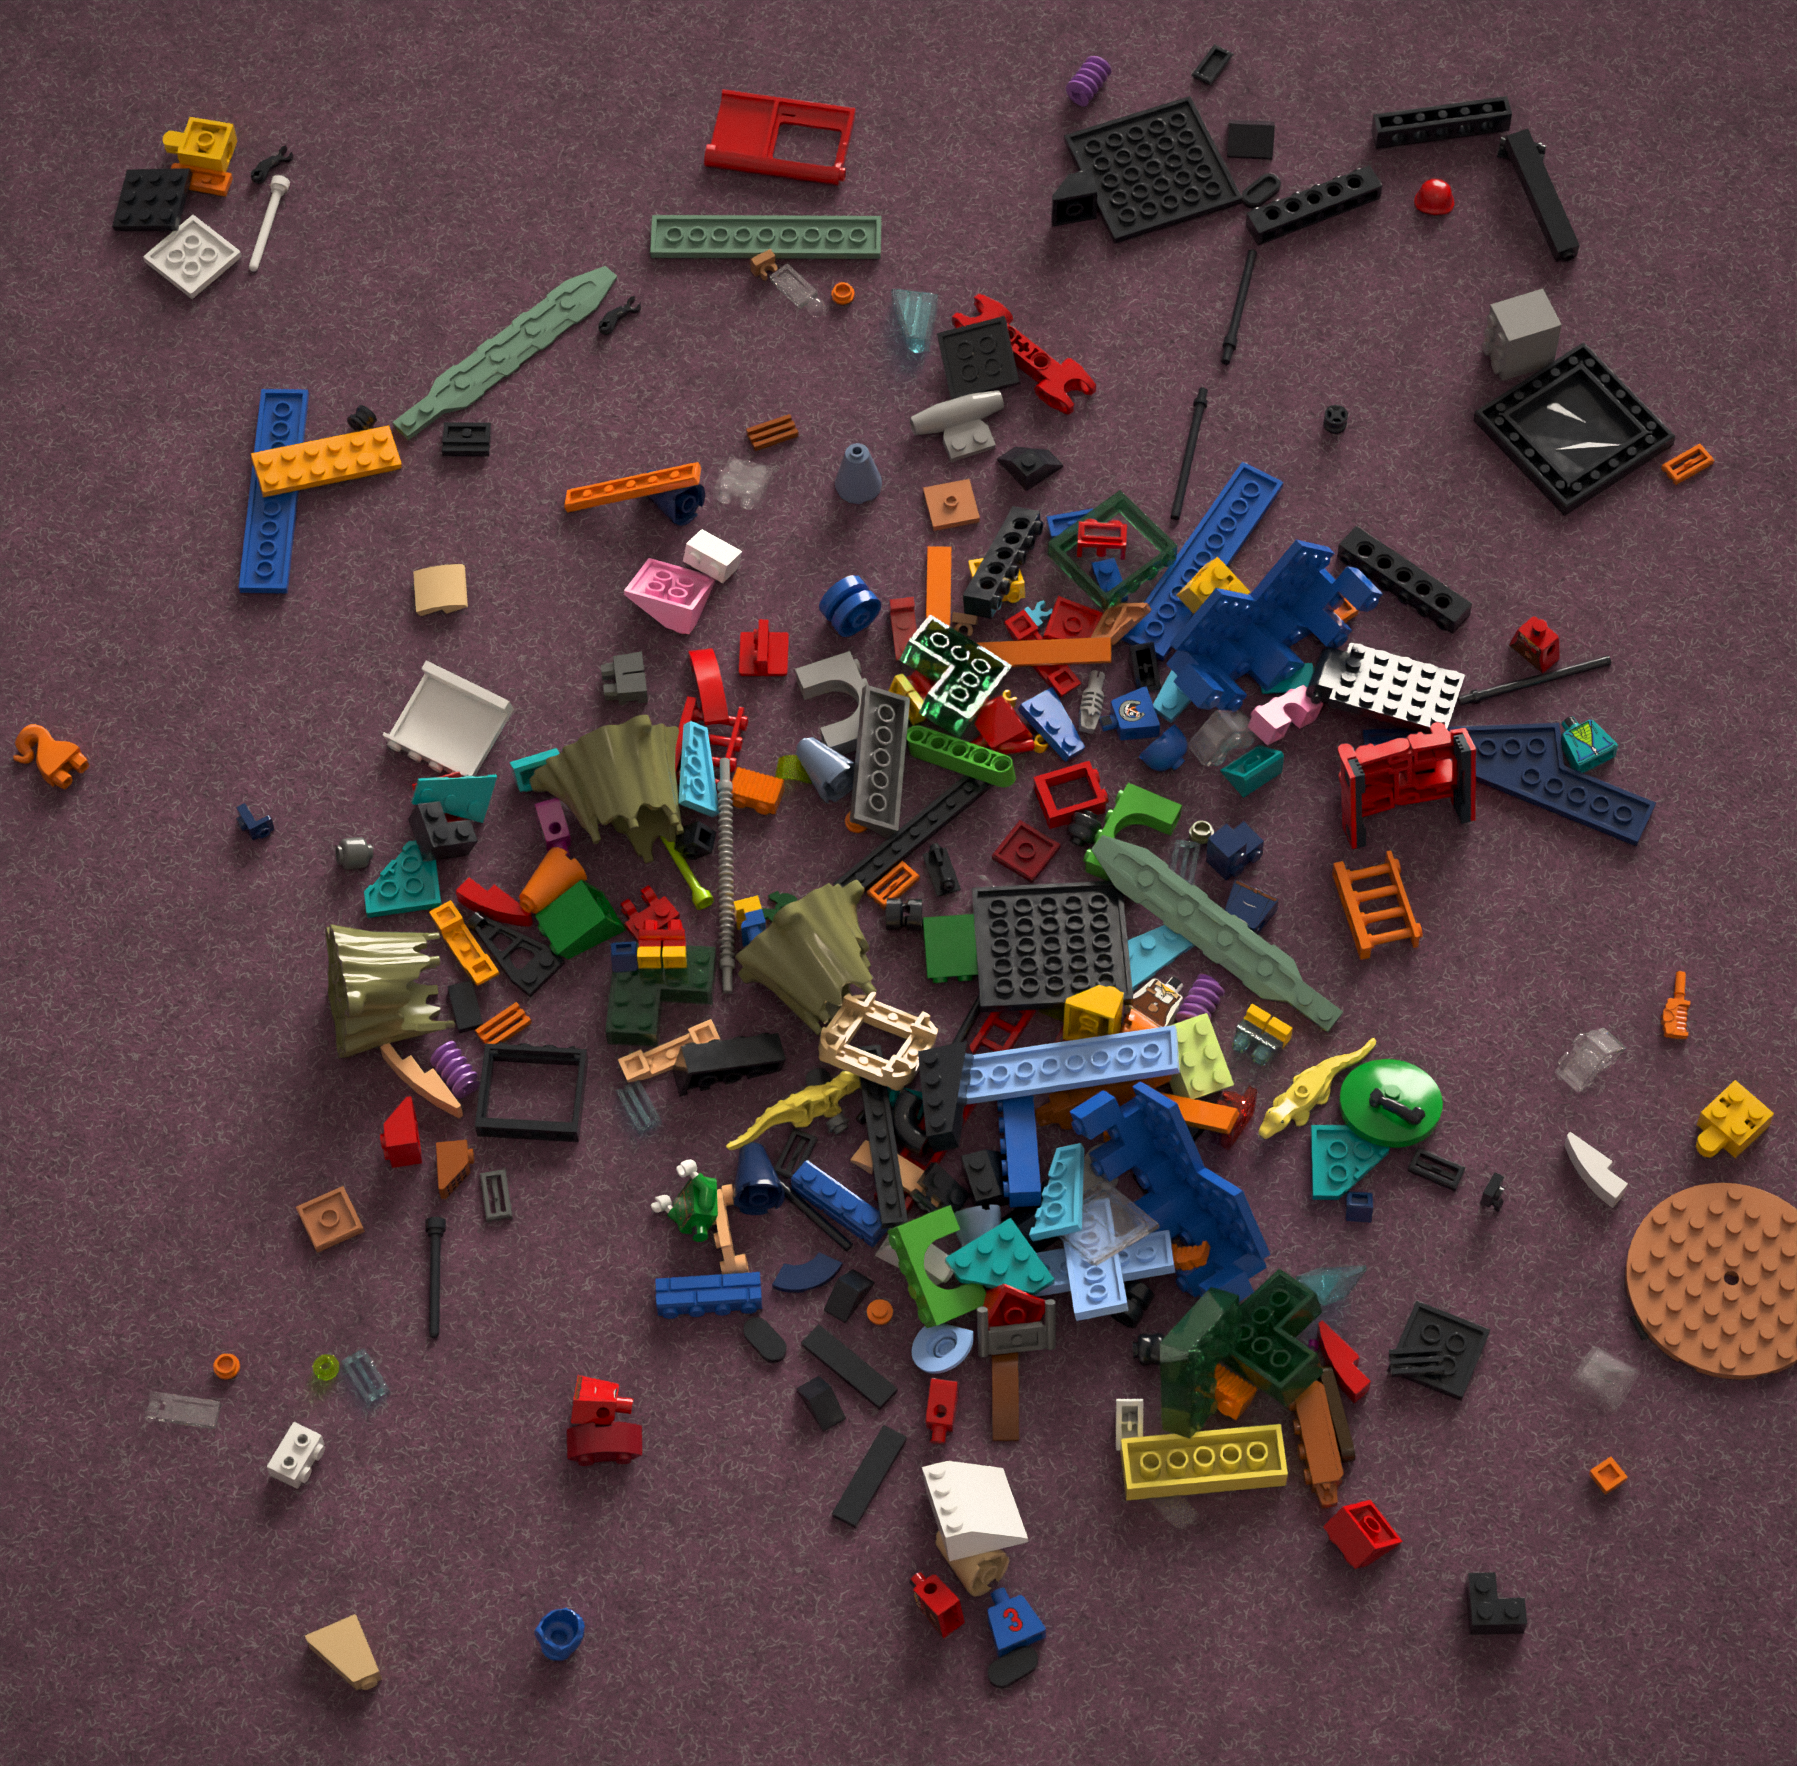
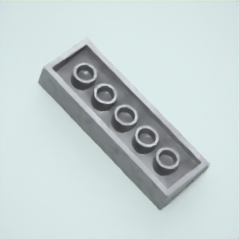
[850,685,910,839]

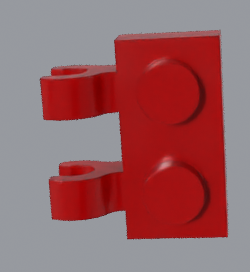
[620,885,680,944]

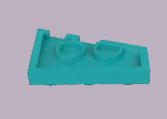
[411,774,497,823]

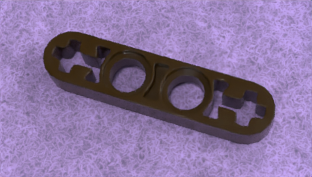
[1317,1364,1356,1463]

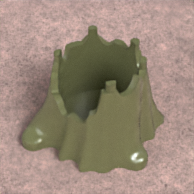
[529,715,684,864]
[735,880,877,1036]
[325,924,455,1059]

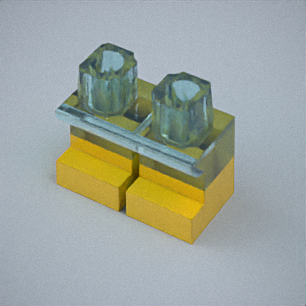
[1232,1004,1293,1066]

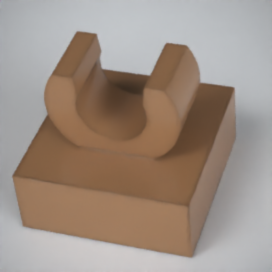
[751,249,778,281]
[952,612,979,636]

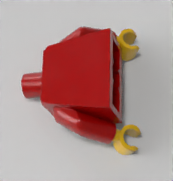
[970,690,1048,755]

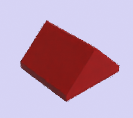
[983,1284,1046,1331]

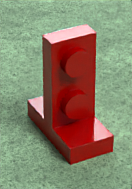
[888,597,920,661]

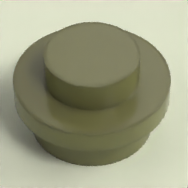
[1189,821,1214,844]

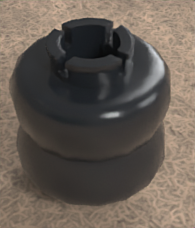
[1066,809,1101,847]
[1133,1333,1171,1366]

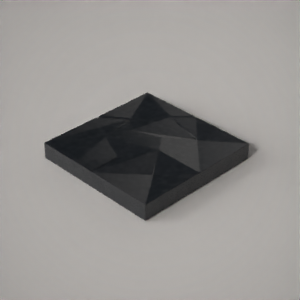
[1473,342,1676,516]

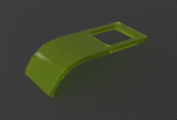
[775,755,813,784]

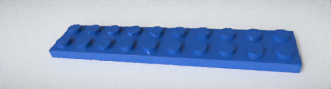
[239,389,309,593]
[1121,462,1284,661]

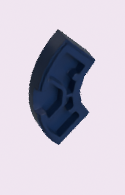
[772,1252,842,1293]

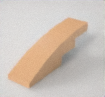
[380,1043,463,1118]

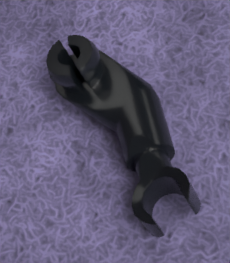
[251,146,293,184]
[598,296,641,335]
[1369,1088,1425,1125]

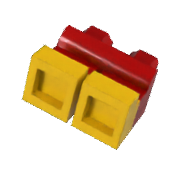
[889,669,949,725]
[637,919,687,968]

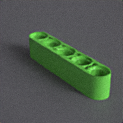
[906,725,1016,788]

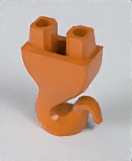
[13,724,89,790]

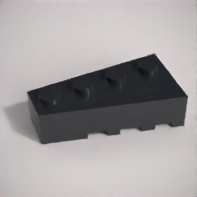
[672,1033,786,1097]
[917,1041,974,1153]

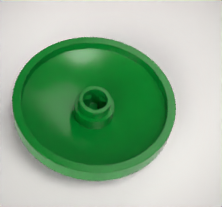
[1339,1059,1443,1148]

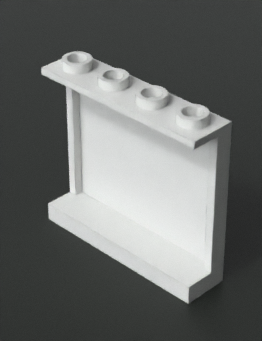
[383,661,514,777]

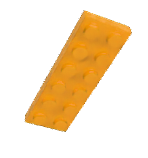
[251,426,402,497]

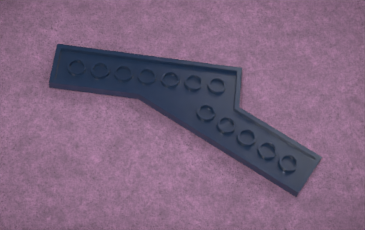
[1362,723,1656,847]

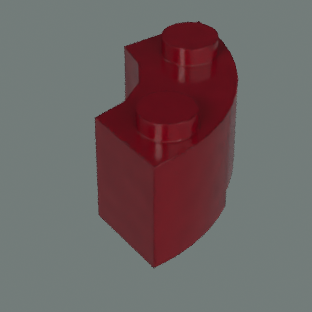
[567,1421,642,1466]

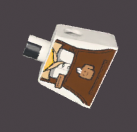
[1124,977,1183,1027]

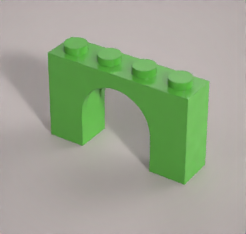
[1083,783,1182,881]
[887,1205,986,1328]

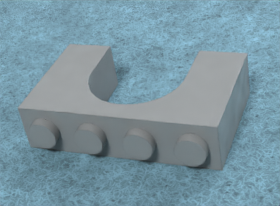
[795,651,868,755]

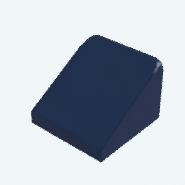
[611,941,638,972]
[1346,1191,1373,1223]

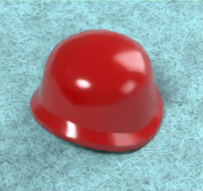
[1414,179,1454,215]

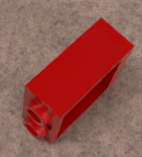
[1033,761,1109,829]

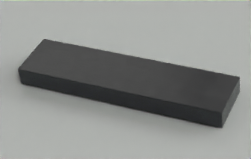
[801,1324,898,1410]
[832,1425,907,1529]

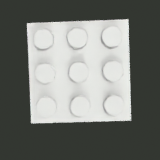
[143,215,242,299]

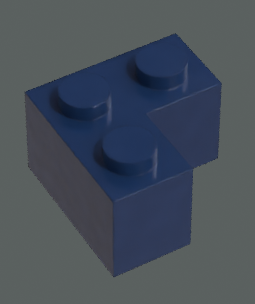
[1206,821,1264,881]

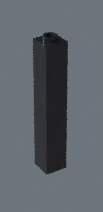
[1505,128,1580,262]

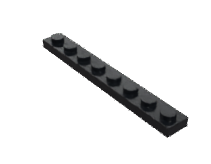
[833,775,994,892]
[855,1045,908,1229]

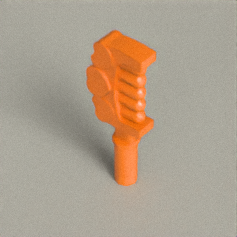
[1661,971,1690,1039]
[1172,1241,1211,1271]

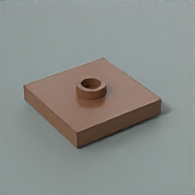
[923,479,980,531]
[296,1186,364,1253]

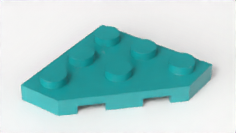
[364,840,442,918]
[1311,1125,1390,1200]
[945,1218,1055,1295]

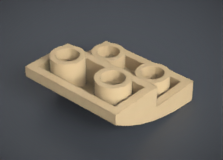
[413,564,468,616]

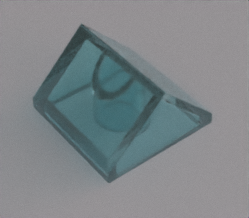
[1296,1265,1367,1306]

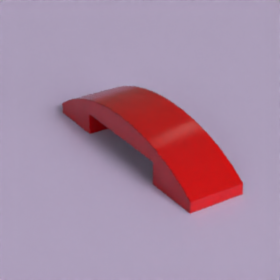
[1004,609,1081,697]
[688,648,729,725]

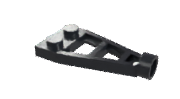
[467,911,565,998]

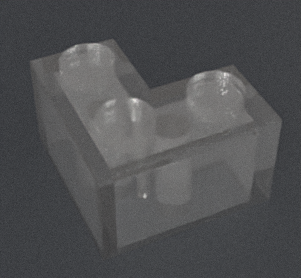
[1188,710,1256,766]
[1555,1028,1627,1092]

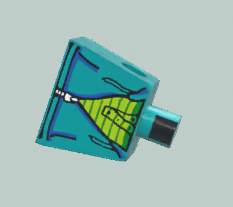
[1561,716,1618,773]

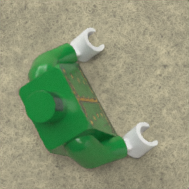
[651,1160,718,1242]

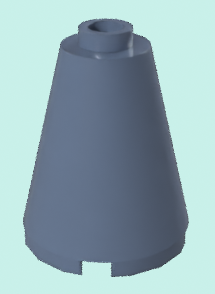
[835,443,882,504]
[796,737,855,803]
[954,1205,1001,1247]

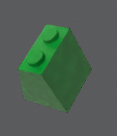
[535,880,626,959]
[922,914,978,983]

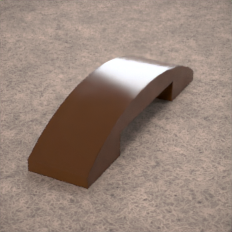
[992,1352,1019,1441]

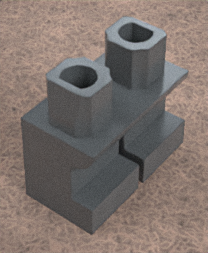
[601,652,648,705]

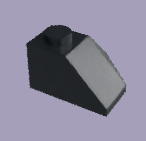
[997,446,1063,491]

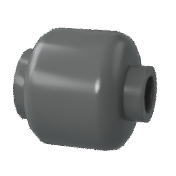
[335,837,373,870]

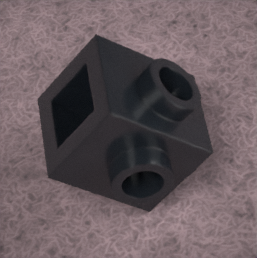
[674,821,717,860]

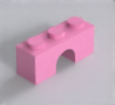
[1247,685,1323,746]

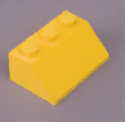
[1063,985,1124,1041]

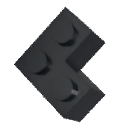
[408,801,478,862]
[1465,1572,1527,1635]

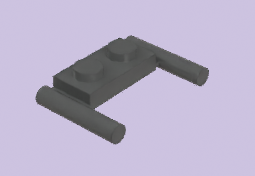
[977,1299,1056,1357]

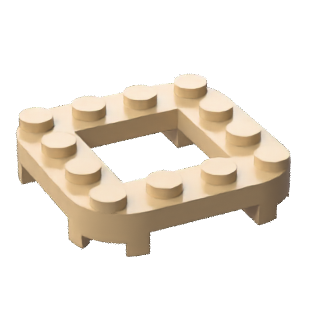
[818,992,938,1091]

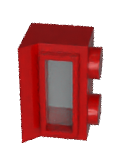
[1077,519,1127,560]

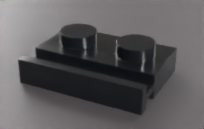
[442,422,492,456]

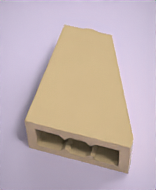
[305,1614,382,1690]

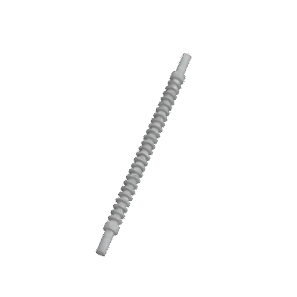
[717,758,735,993]

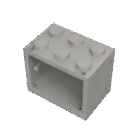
[1482,289,1562,381]

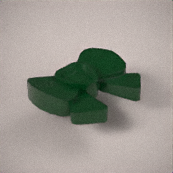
[762,891,797,923]

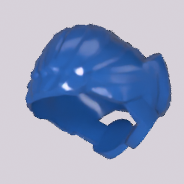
[534,1608,585,1661]

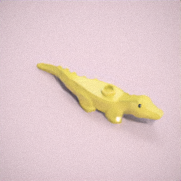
[1258,1038,1376,1139]
[726,1070,860,1150]

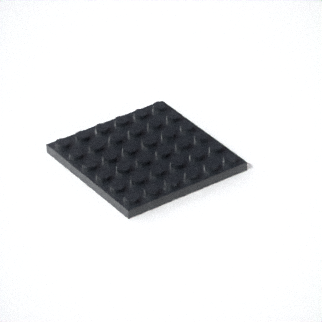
[1064,96,1243,244]
[972,881,1134,1013]

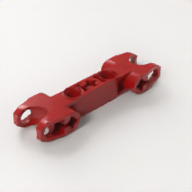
[952,294,1096,415]

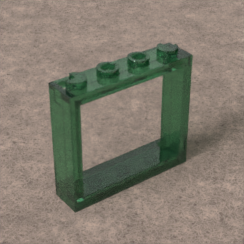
[1047,490,1178,611]

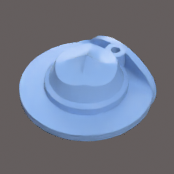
[912,1323,973,1374]

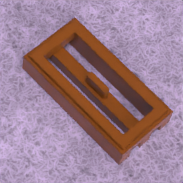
[746,414,799,451]

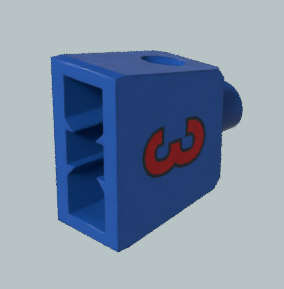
[987,1588,1046,1658]

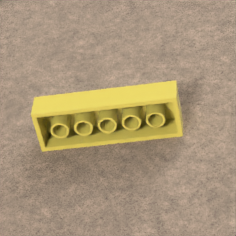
[1120,1424,1288,1500]

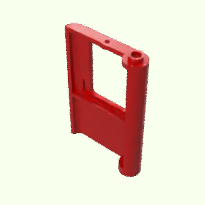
[704,89,856,186]

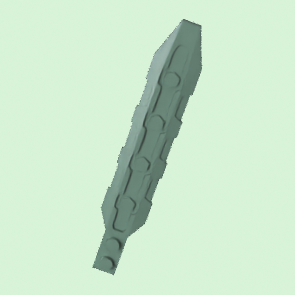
[392,266,617,441]
[1091,835,1343,1033]

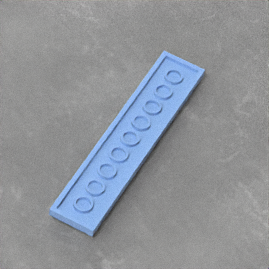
[966,1025,1180,1105]

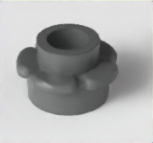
[825,1113,850,1135]

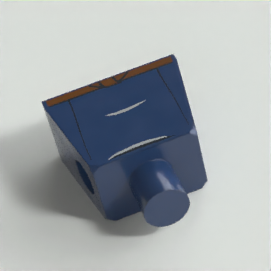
[1225,879,1278,935]

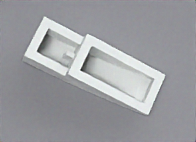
[1564,1132,1628,1208]

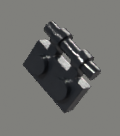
[910,1162,970,1213]

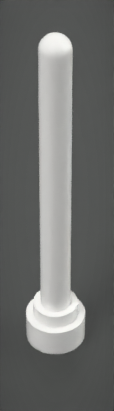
[249,175,290,272]

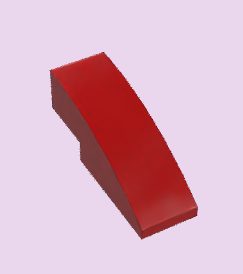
[456,877,533,927]
[1317,1320,1371,1403]

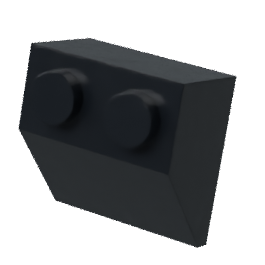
[1051,170,1098,227]
[961,1149,1009,1210]

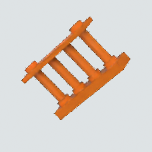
[1332,850,1423,960]

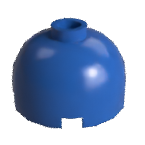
[1139,724,1188,771]

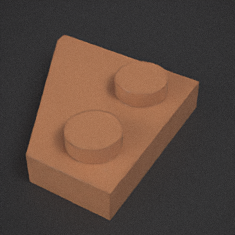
[1091,603,1151,645]

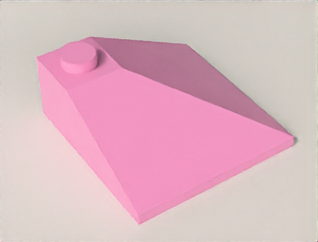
[624,558,716,634]

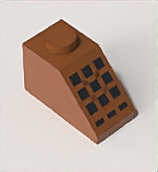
[436,1140,475,1199]

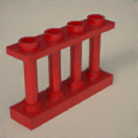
[675,696,748,800]

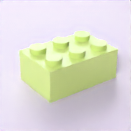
[1170,1013,1234,1100]

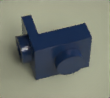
[236,803,275,840]

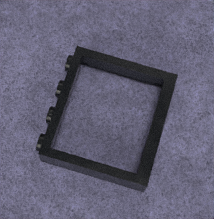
[475,1042,588,1142]

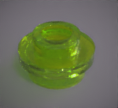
[313,1354,340,1380]

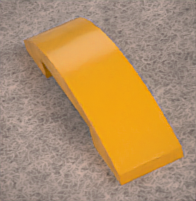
[429,900,499,986]

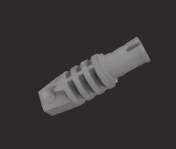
[1079,670,1105,734]

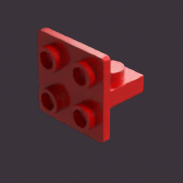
[739,619,789,676]

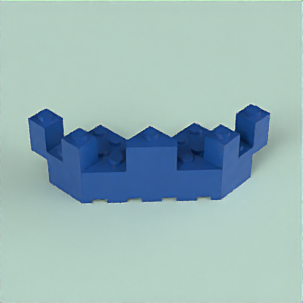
[1166,540,1383,713]
[1069,1081,1271,1314]

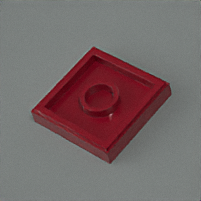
[992,820,1061,883]

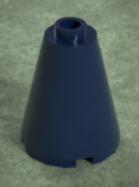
[646,470,706,526]
[733,1142,785,1215]

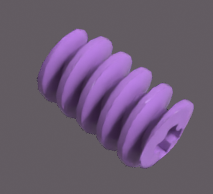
[1066,56,1112,107]
[1175,973,1225,1023]
[430,1041,480,1099]

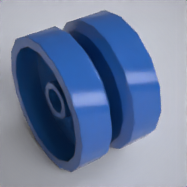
[819,575,881,637]

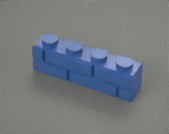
[791,1160,889,1248]
[655,1272,762,1319]

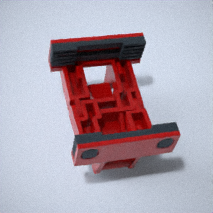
[1338,722,1476,849]

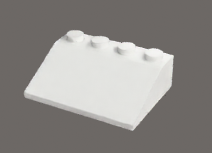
[922,1461,1028,1561]

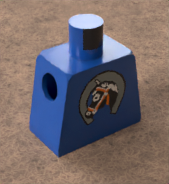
[1099,686,1160,741]

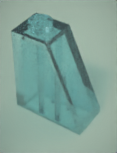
[891,289,938,353]

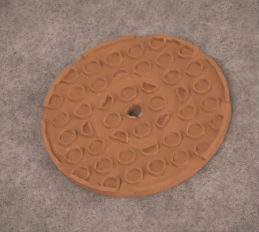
[1625,1183,1797,1380]

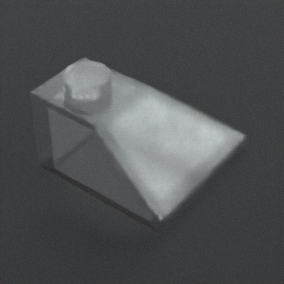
[1569,1345,1641,1415]

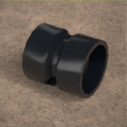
[886,898,922,931]
[1109,1280,1155,1328]

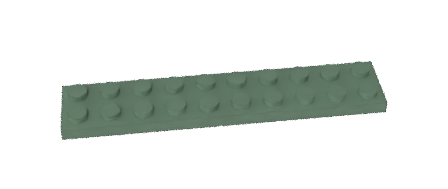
[650,215,882,259]

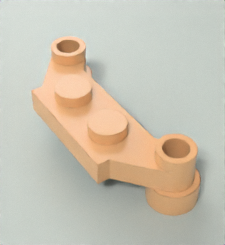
[712,1184,749,1274]

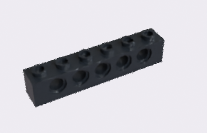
[1371,96,1512,149]
[1246,165,1382,246]
[963,506,1043,619]
[1337,526,1472,634]

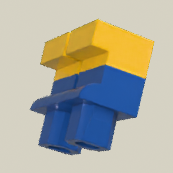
[734,895,766,947]

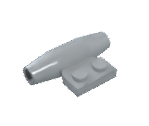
[909,390,1004,462]

